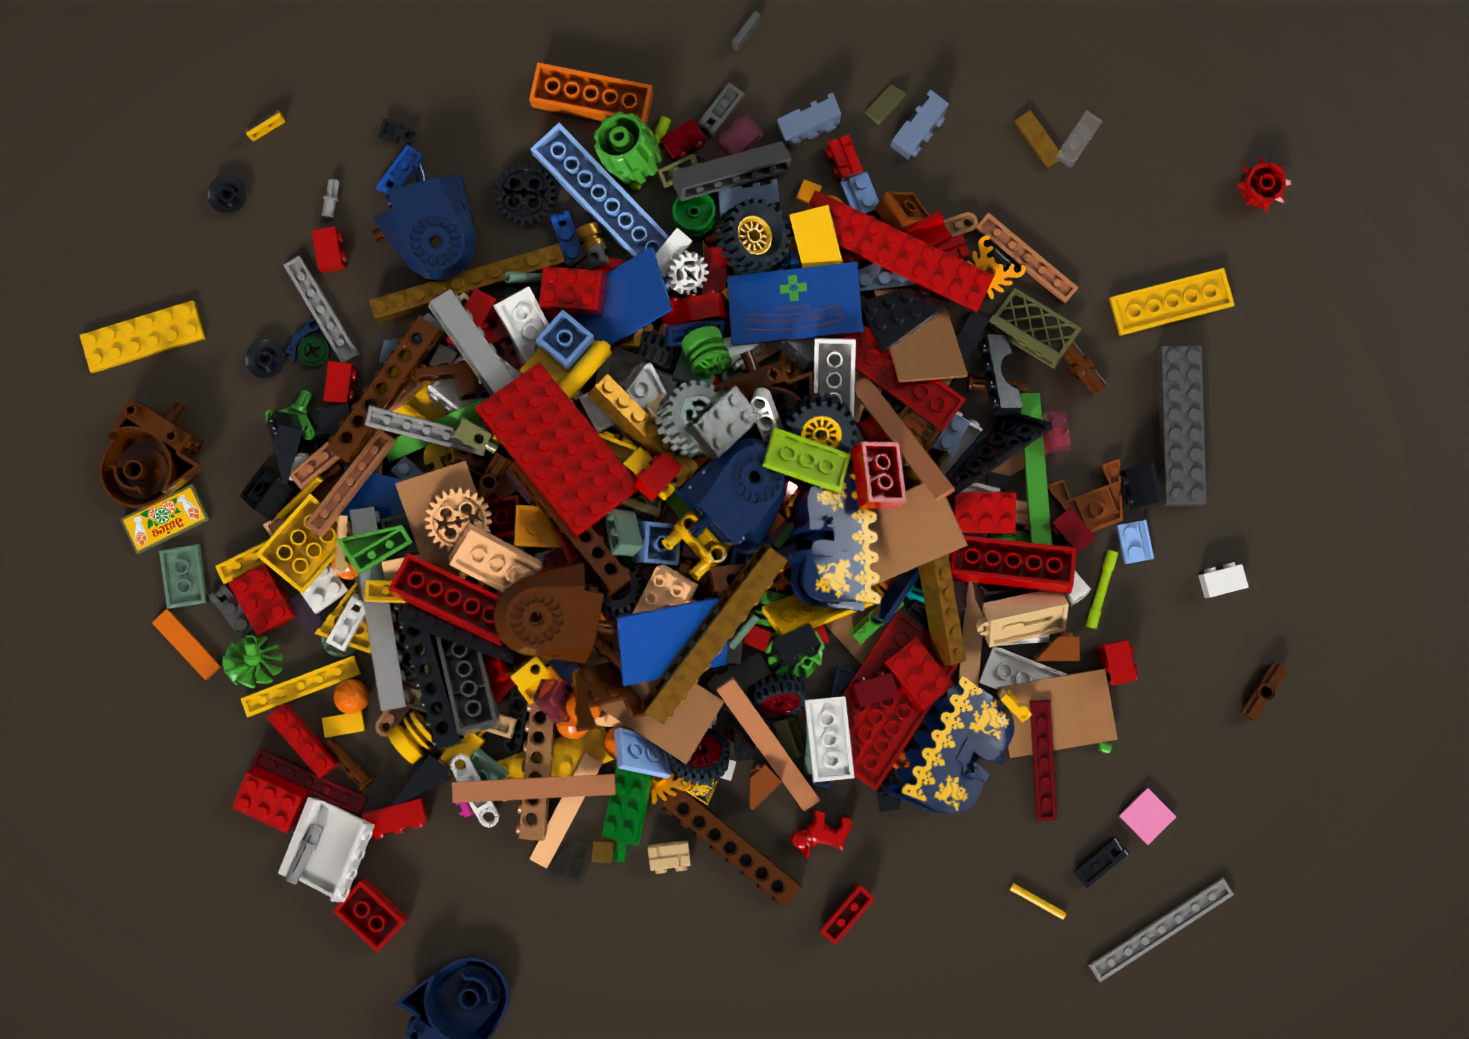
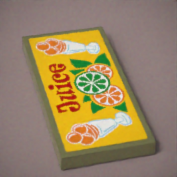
[120,484,210,555]

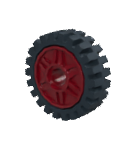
[747,674,809,721]
[670,728,730,785]

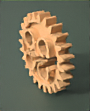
[425,486,492,552]

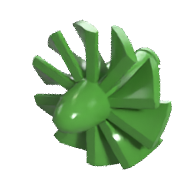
[766,629,824,678]
[223,635,283,688]

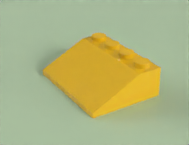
[255,493,352,594]

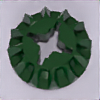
[298,336,330,367]

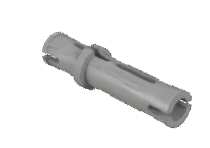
[285,823,324,884]

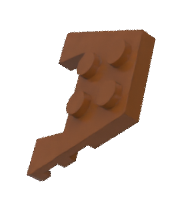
[1047,459,1123,532]

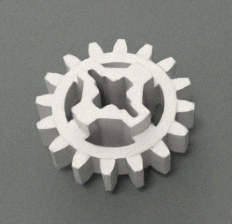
[665,250,709,295]

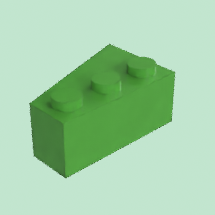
[336,525,413,575]

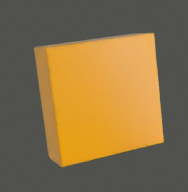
[797,179,822,203]

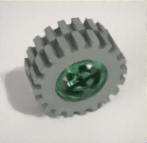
[656,380,733,457]

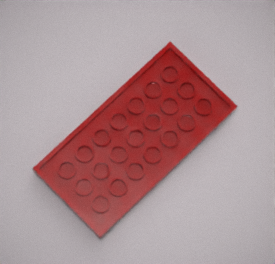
[475,362,639,537]
[840,611,959,790]

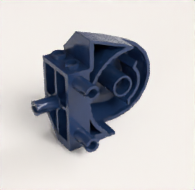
[373,163,476,281]
[675,438,789,549]
[395,956,510,1039]

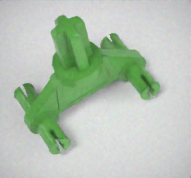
[265,390,315,443]

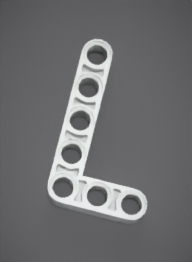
[750,388,784,443]

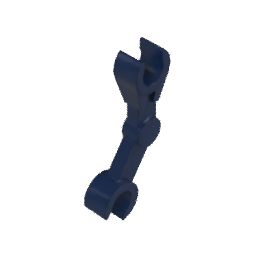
[284,319,320,364]

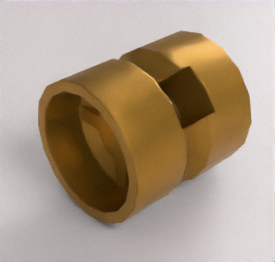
[575,222,608,256]

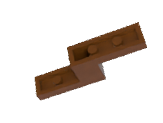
[413,360,491,401]

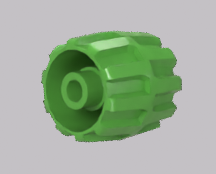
[594,111,661,185]

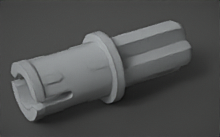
[321,179,340,219]

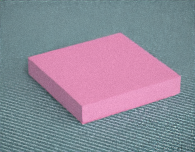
[1118,787,1176,845]

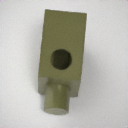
[452,416,500,454]

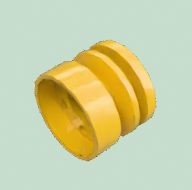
[387,710,434,765]

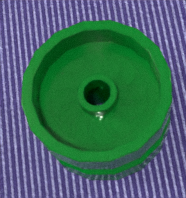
[672,194,716,240]

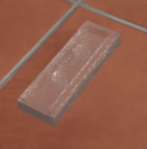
[1055,110,1102,168]

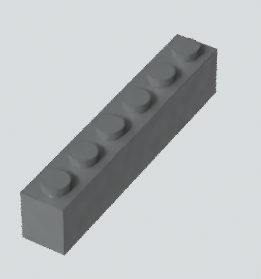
[673,141,791,201]

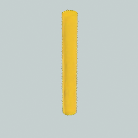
[276,476,323,520]
[1009,883,1067,920]

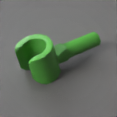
[1098,741,1112,754]

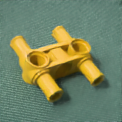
[662,511,733,580]

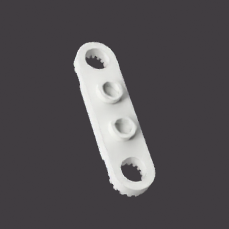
[450,753,499,828]

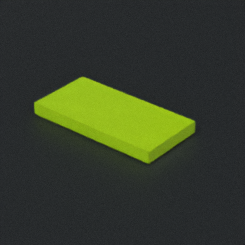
[762,427,851,493]

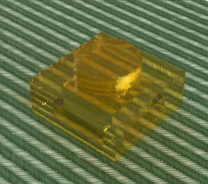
[592,841,614,863]

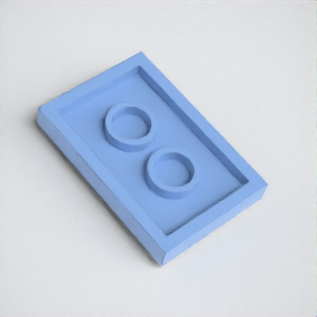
[614,728,672,778]

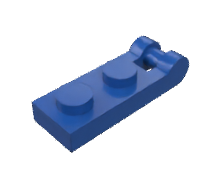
[376,144,424,196]
[550,209,583,264]

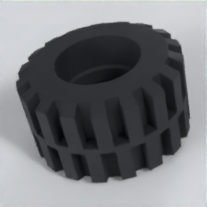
[628,331,682,374]
[594,563,647,617]

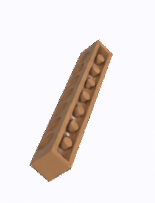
[516,683,560,841]

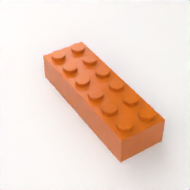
[529,62,654,125]

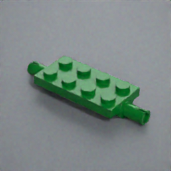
[601,764,653,862]

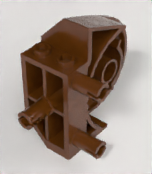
[714,350,814,440]
[99,397,206,509]
[493,561,614,663]

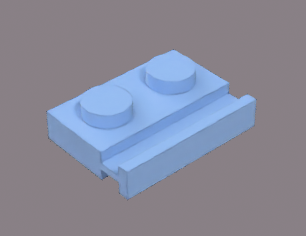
[840,172,879,214]
[1116,520,1154,564]

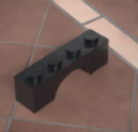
[978,334,1022,416]

